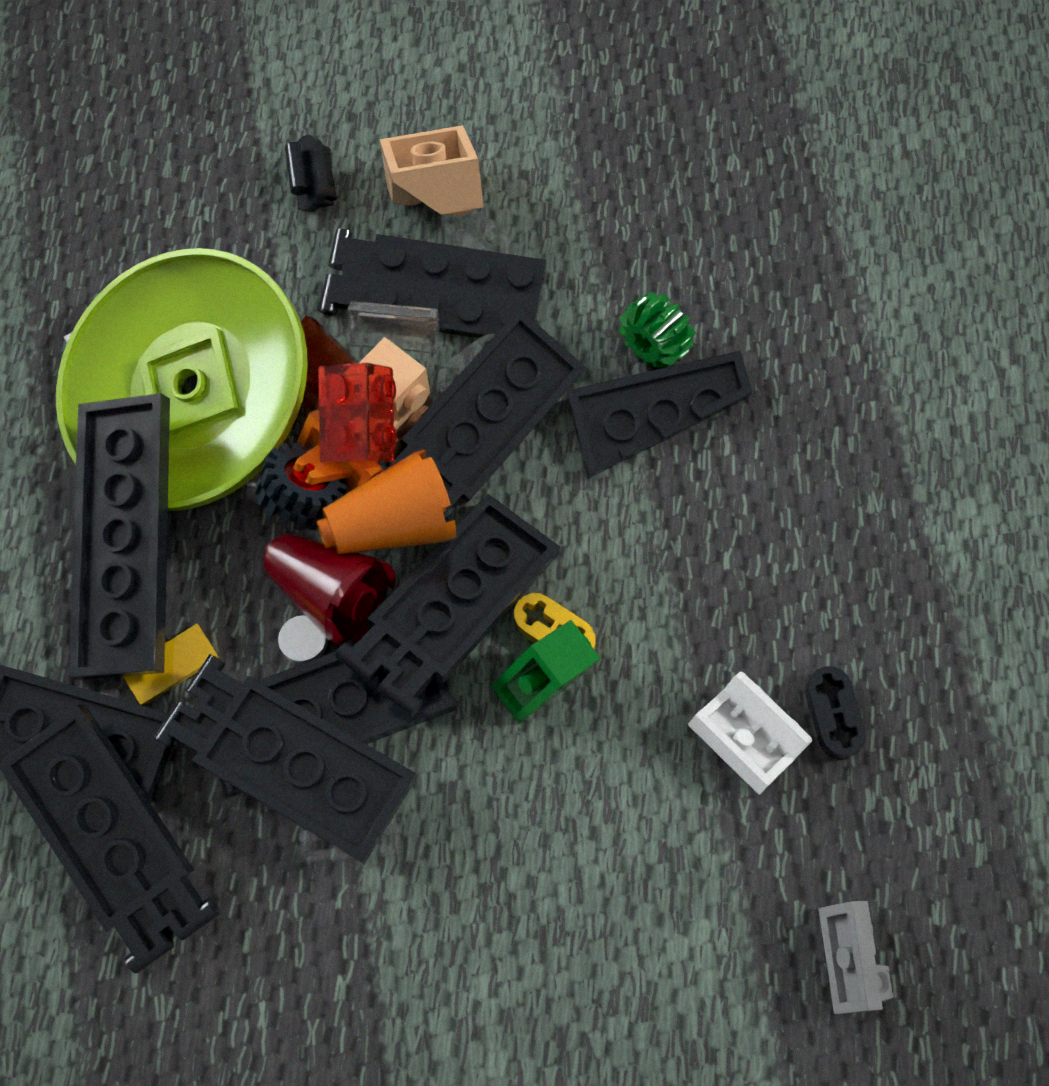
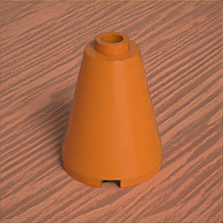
[316,449,456,555]

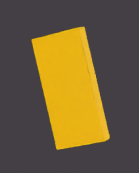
[123,623,219,706]

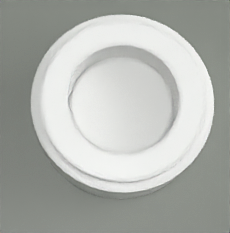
[278,615,328,665]

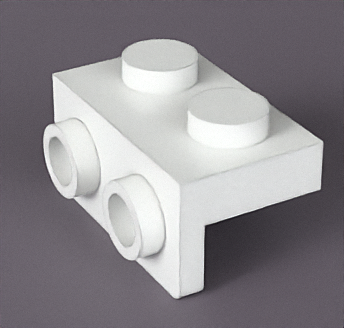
[688,672,812,795]

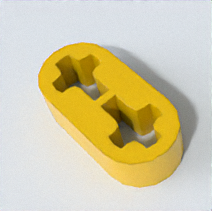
[514,593,595,650]

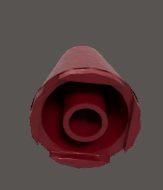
[263,534,396,646]

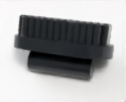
[285,135,338,212]

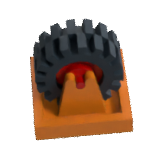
[255,408,384,531]

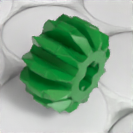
[618,291,696,369]

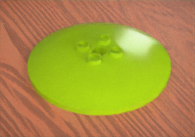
[56,248,308,511]

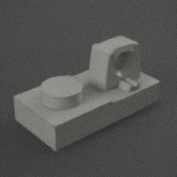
[818,901,894,1014]

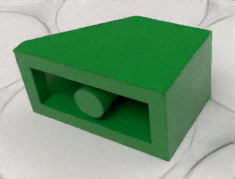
[491,620,601,724]

